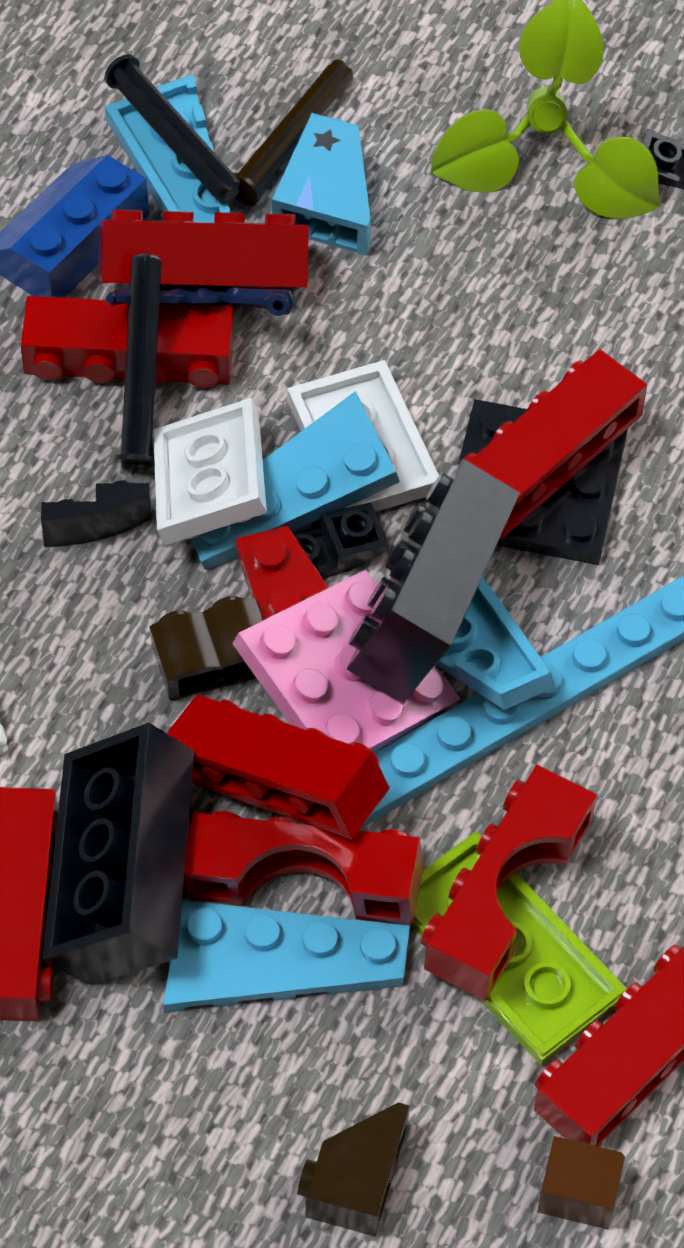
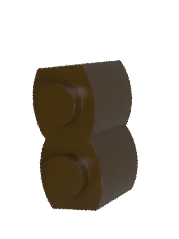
[149,596,263,700]

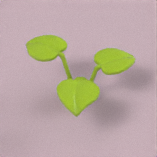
[431,0,660,219]

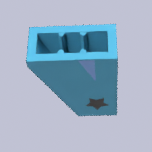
[272,113,371,255]

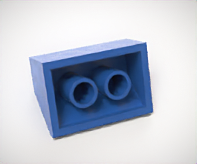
[0,155,149,298]

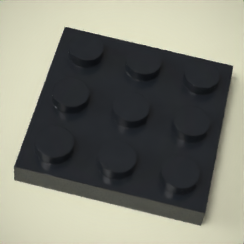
[458,399,628,565]

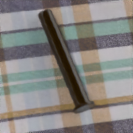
[233,59,353,207]

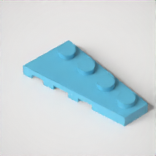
[105,74,231,222]
[191,391,400,570]
[163,900,410,1013]

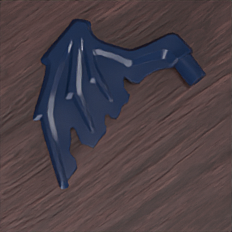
[106,284,294,316]

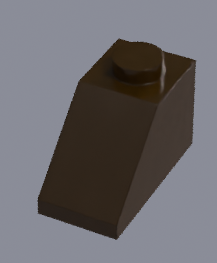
[297,1102,410,1237]

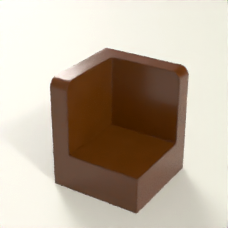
[537,1136,625,1230]

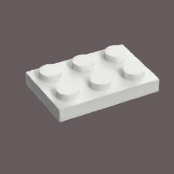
[287,360,439,512]
[153,398,267,545]

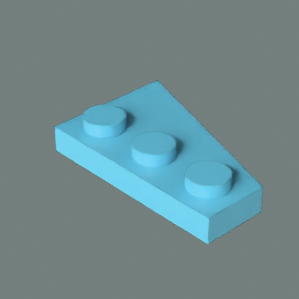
[436,576,554,710]

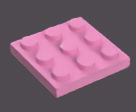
[232,570,460,752]

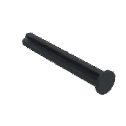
[104,54,240,203]
[114,254,162,465]

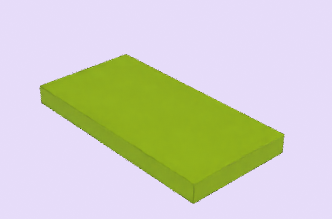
[412,831,627,1066]

